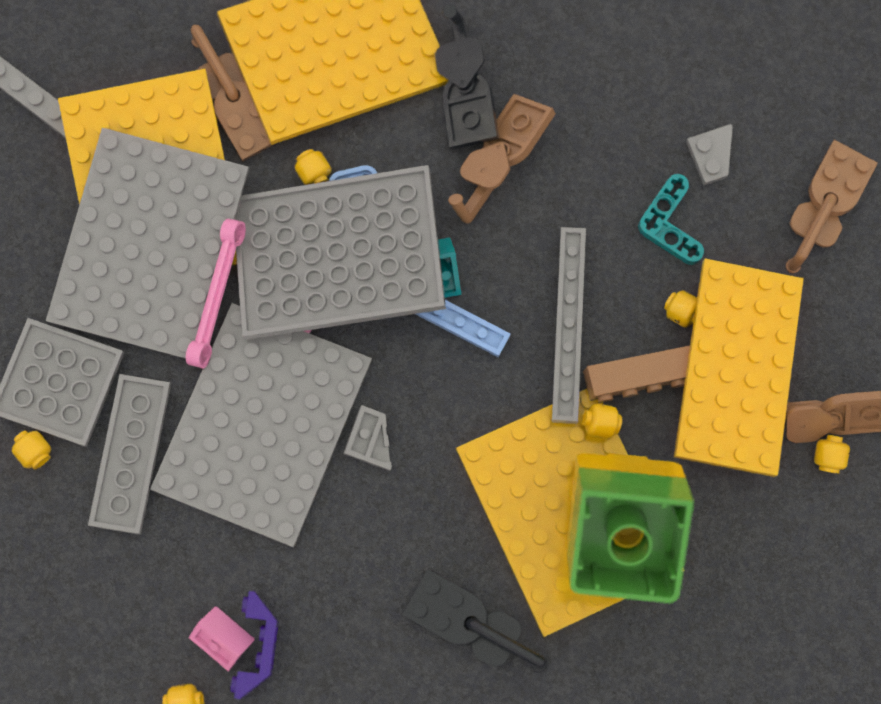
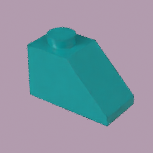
[438,237,462,298]

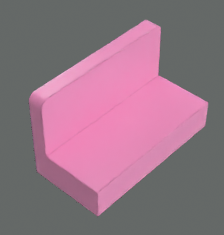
[189,607,255,671]

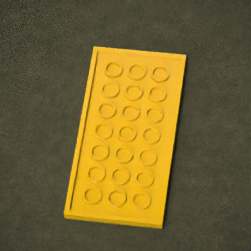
[674,259,804,477]

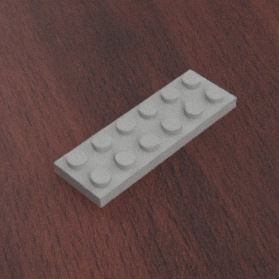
[88,374,171,535]

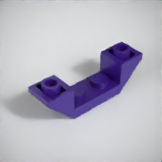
[231,591,279,699]

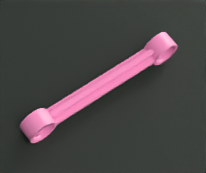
[186,218,246,368]

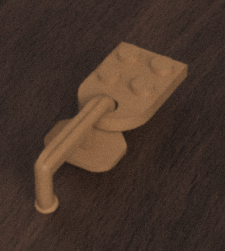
[191,24,274,162]
[448,94,556,224]
[786,140,878,273]
[785,391,881,443]

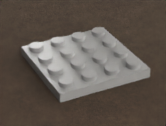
[0,318,124,447]

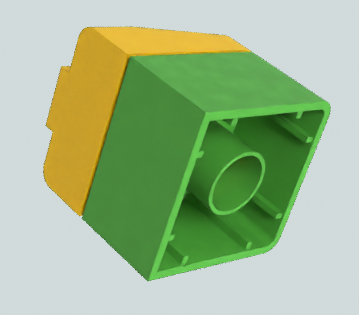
[566,453,693,603]

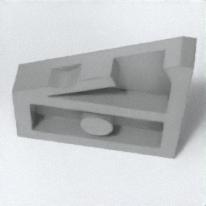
[686,124,733,186]
[343,405,392,471]

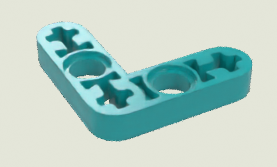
[638,174,704,265]

